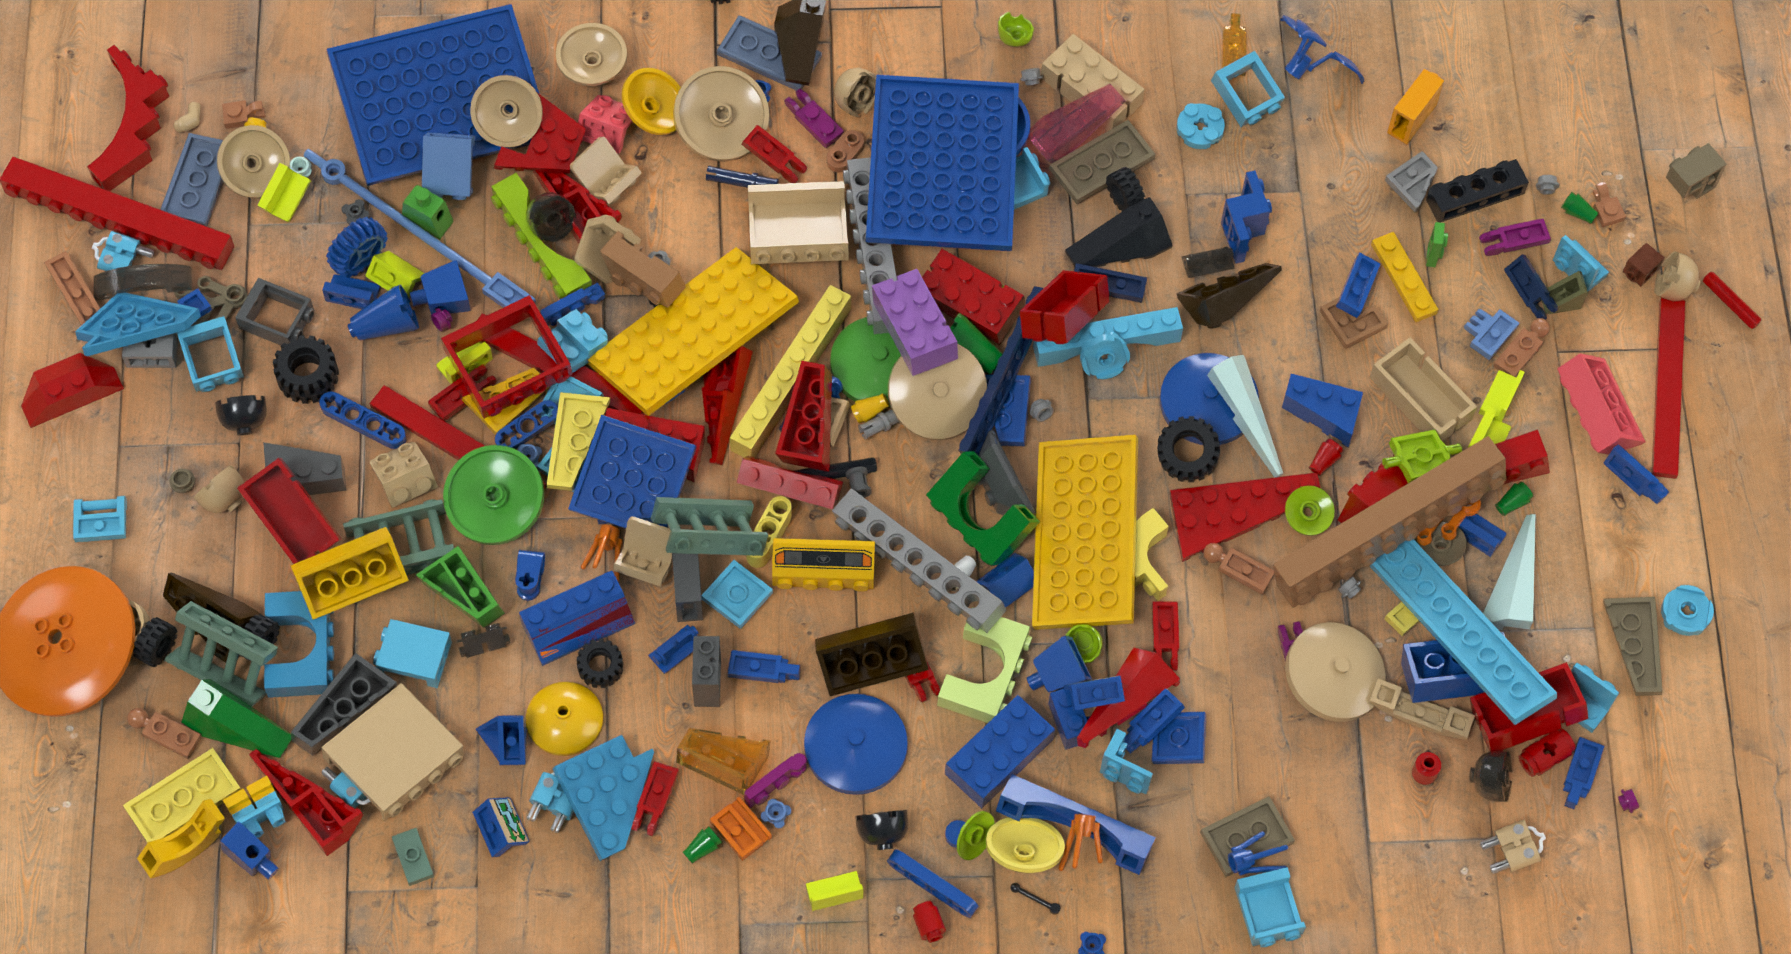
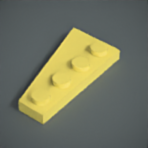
[547,392,610,491]

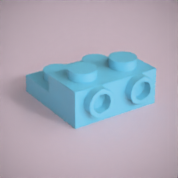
[537,309,608,373]

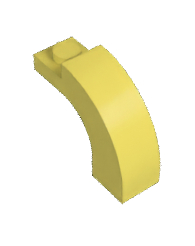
[1135,508,1169,601]

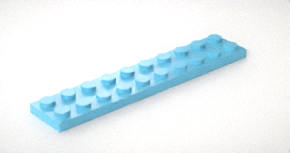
[1370,539,1557,725]

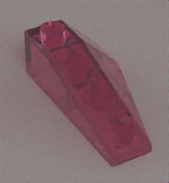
[1029,84,1126,163]

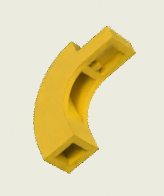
[137,799,225,879]

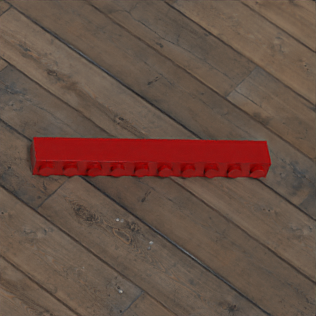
[0,157,234,271]

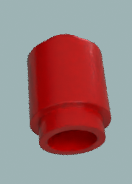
[1412,752,1441,785]
[913,901,946,943]

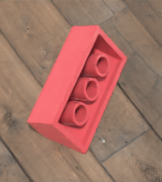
[1557,353,1646,455]

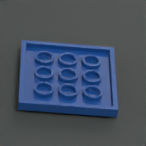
[568,415,697,529]

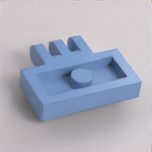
[1464,309,1519,361]

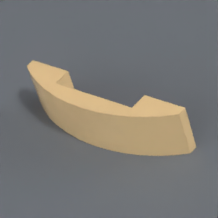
[1369,679,1475,739]

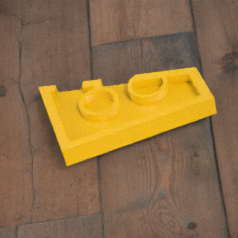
[462,368,550,435]

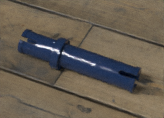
[706,165,779,188]

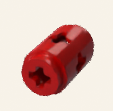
[1518,728,1576,777]

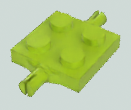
[1382,429,1462,483]

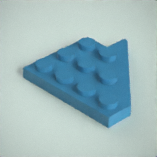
[75,291,201,356]
[552,735,654,861]

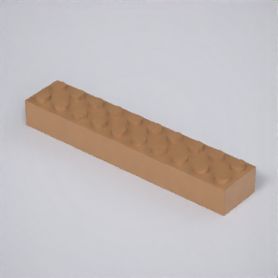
[1273,436,1506,608]

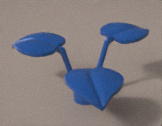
[1280,15,1364,84]

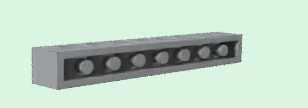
[843,158,897,334]
[832,488,1006,633]

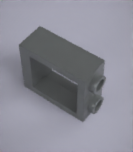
[235,278,315,345]
[672,553,703,622]
[692,636,721,707]

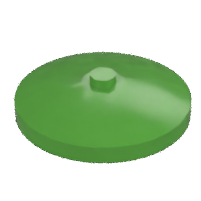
[830,317,901,407]
[443,445,544,545]

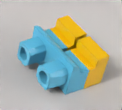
[223,776,286,838]

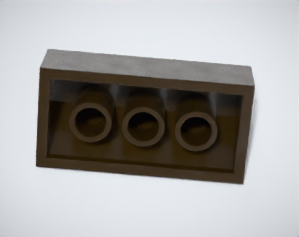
[815,612,929,696]

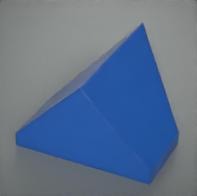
[476,715,527,765]

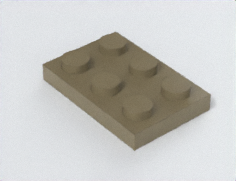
[1200,796,1295,877]

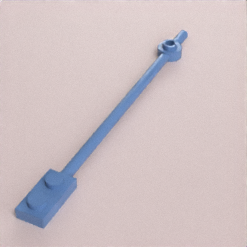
[303,149,536,308]

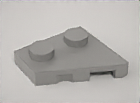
[1385,151,1438,212]

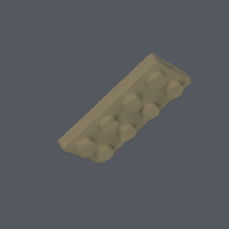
[1049,120,1156,204]

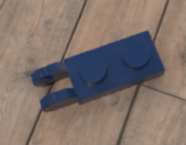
[1504,254,1559,320]

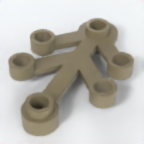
[174,276,248,326]

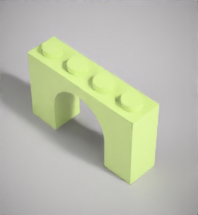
[937,607,1032,723]

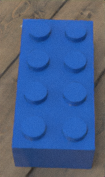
[1401,632,1506,703]
[945,695,1055,809]

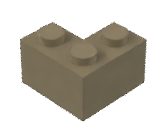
[1666,143,1727,199]

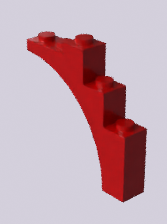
[87,45,169,191]

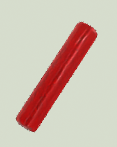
[1703,271,1761,329]

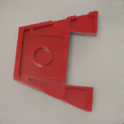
[494,93,586,174]

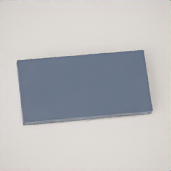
[717,15,822,91]
[160,133,223,226]

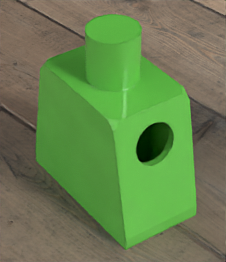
[402,185,454,240]

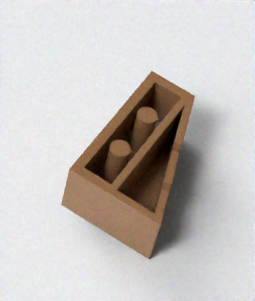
[600,231,686,308]

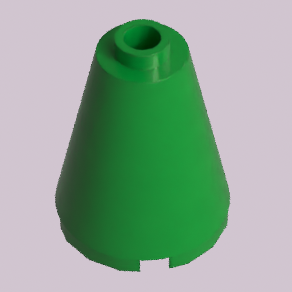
[950,313,1003,375]

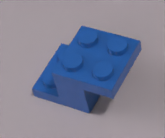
[1221,170,1272,264]

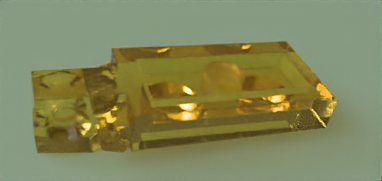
[1222,13,1247,76]

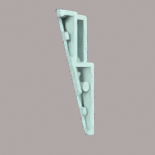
[1207,355,1283,478]
[1483,514,1536,630]

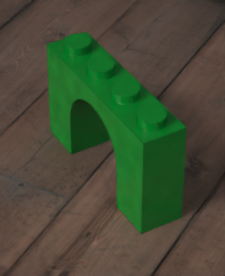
[926,451,1040,566]

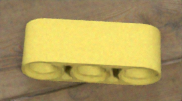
[746,496,792,568]

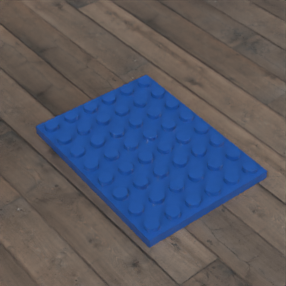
[326,4,539,186]
[866,75,1019,251]

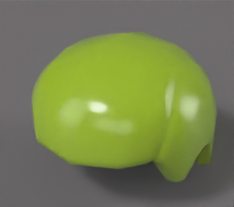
[998,12,1034,47]
[1066,624,1103,663]

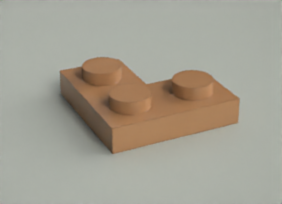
[1320,298,1388,349]

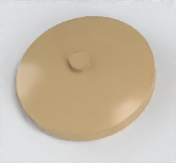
[673,66,769,162]
[888,344,987,439]
[1285,622,1386,722]

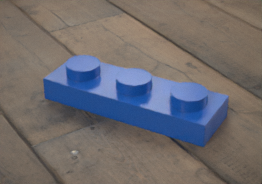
[1336,252,1380,318]

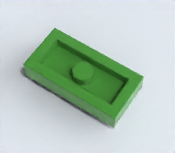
[1426,222,1448,267]

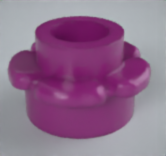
[431,308,453,332]
[1618,789,1639,813]

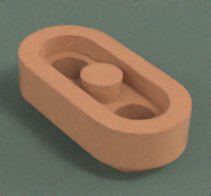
[826,130,864,172]

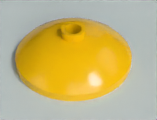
[622,68,681,135]
[526,682,603,756]

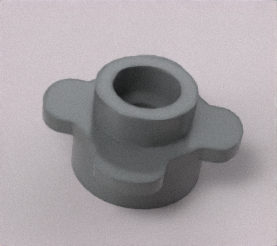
[341,199,369,225]

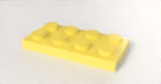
[123,748,241,843]

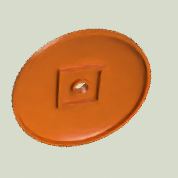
[0,566,135,717]

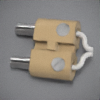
[1480,819,1546,874]

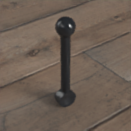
[1010,883,1060,915]

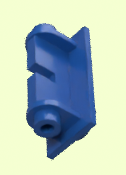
[648,625,699,674]

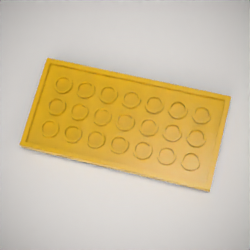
[588,247,799,416]
[1032,435,1138,630]

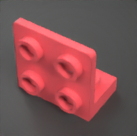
[578,95,633,154]

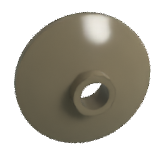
[1416,522,1467,566]

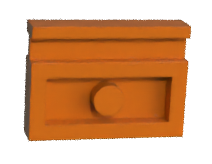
[710,797,772,861]

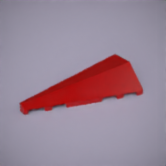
[532,170,622,244]
[702,346,753,465]
[1077,647,1180,748]
[249,749,363,856]

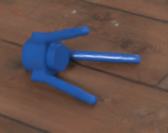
[1228,831,1288,876]

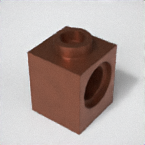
[1622,243,1665,287]

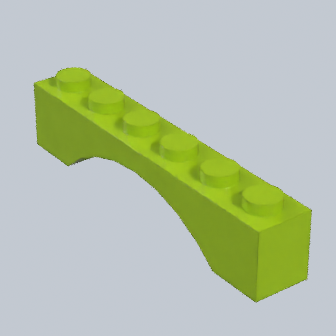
[491,173,592,299]

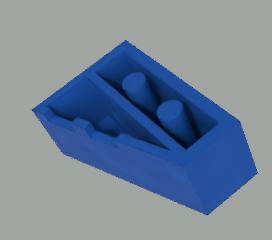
[1282,373,1363,447]

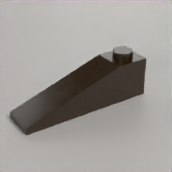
[774,0,826,86]
[1176,263,1282,329]
[163,572,261,663]

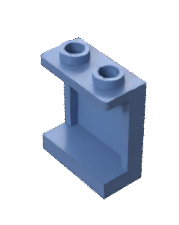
[422,133,475,200]

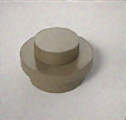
[169,469,195,493]

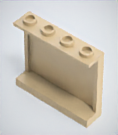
[748,181,849,264]
[321,683,464,821]

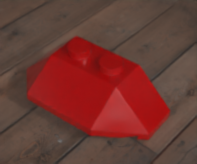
[21,353,124,428]

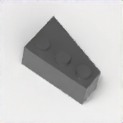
[263,442,347,495]

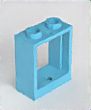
[1211,51,1285,127]
[177,316,244,392]

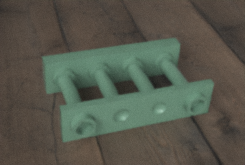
[651,497,768,556]
[343,499,454,575]
[165,601,278,707]

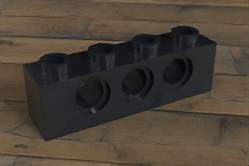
[1426,159,1529,223]

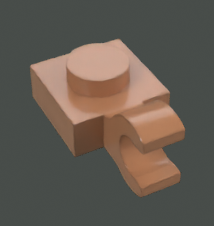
[222,100,266,129]
[1593,182,1626,228]

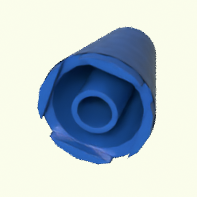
[348,285,419,340]

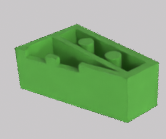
[416,546,505,628]

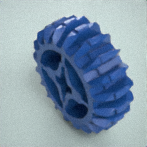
[326,216,388,278]

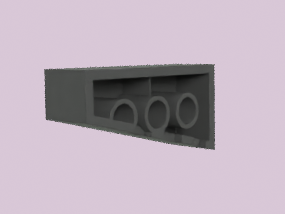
[291,653,397,756]

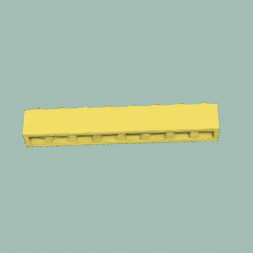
[730,285,851,458]

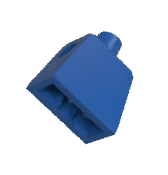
[410,260,471,315]
[1027,636,1093,693]
[220,821,279,880]

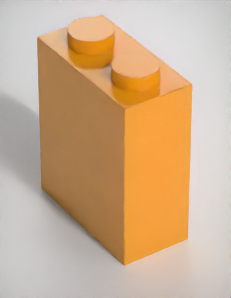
[1387,69,1444,145]

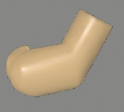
[174,102,200,133]

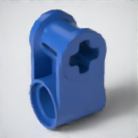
[515,550,545,601]

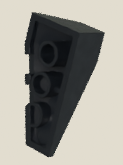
[1065,197,1173,267]

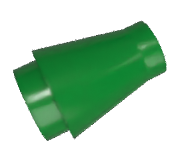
[1561,192,1598,224]
[1495,481,1533,516]
[683,826,722,864]

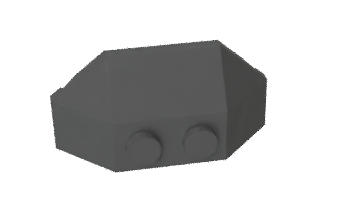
[978,430,1036,516]

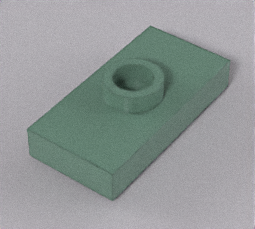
[392,828,434,886]

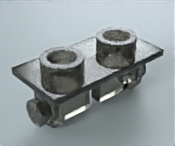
[1181,246,1235,278]
[456,623,511,658]

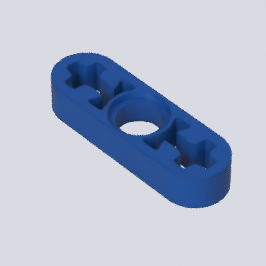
[495,400,558,449]

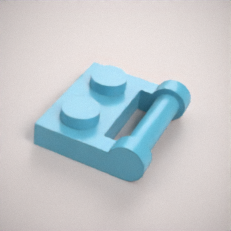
[73,496,127,542]

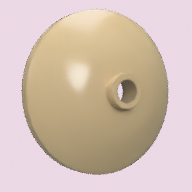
[556,23,627,86]
[470,75,543,147]
[217,125,290,198]

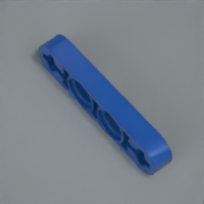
[319,392,406,449]
[887,849,979,918]

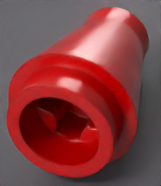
[1309,438,1344,476]

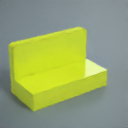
[257,163,311,222]
[365,251,425,297]
[436,342,493,384]
[1478,370,1525,422]
[1468,406,1511,448]
[806,871,863,911]

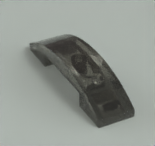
[94,264,192,300]

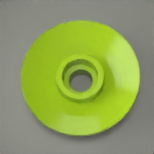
[1285,486,1335,536]
[957,811,995,860]

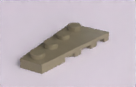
[1603,597,1662,696]

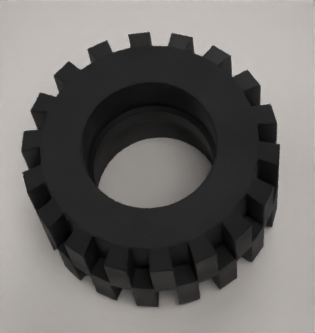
[273,335,339,404]
[1157,416,1220,483]

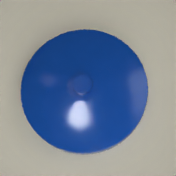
[1160,353,1259,445]
[804,694,908,795]

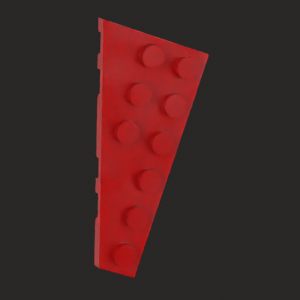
[1169,473,1320,562]

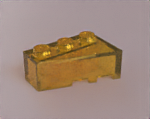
[676,728,771,795]

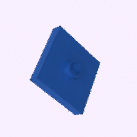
[1152,712,1206,764]

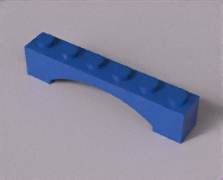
[996,774,1156,875]

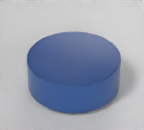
[945,820,966,848]

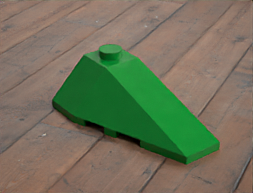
[181,679,292,758]

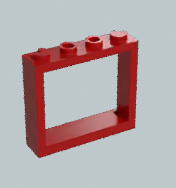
[441,295,572,419]

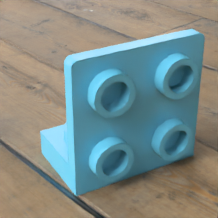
[1553,235,1609,291]
[1571,663,1619,733]
[1100,729,1153,794]

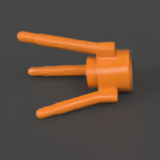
[581,524,623,582]
[1058,814,1103,871]

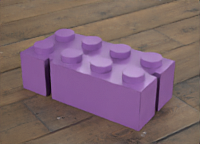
[872,269,958,376]

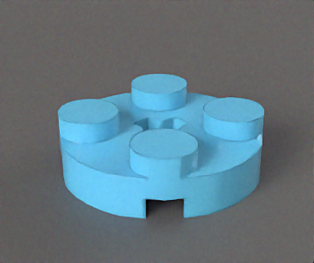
[1176,103,1225,149]
[1080,332,1130,379]
[1661,585,1714,636]

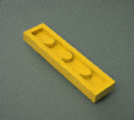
[1371,231,1439,323]

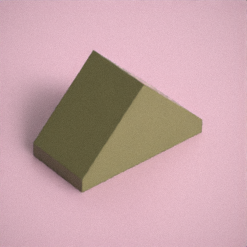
[1542,271,1588,314]

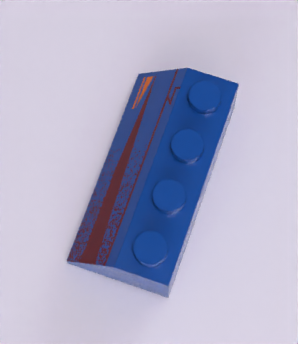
[519,570,635,666]

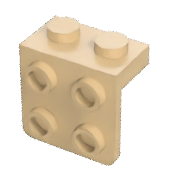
[570,137,642,204]
[574,215,641,283]
[370,442,438,508]
[613,516,673,587]

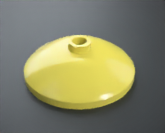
[986,817,1065,873]

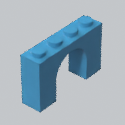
[264,591,335,698]

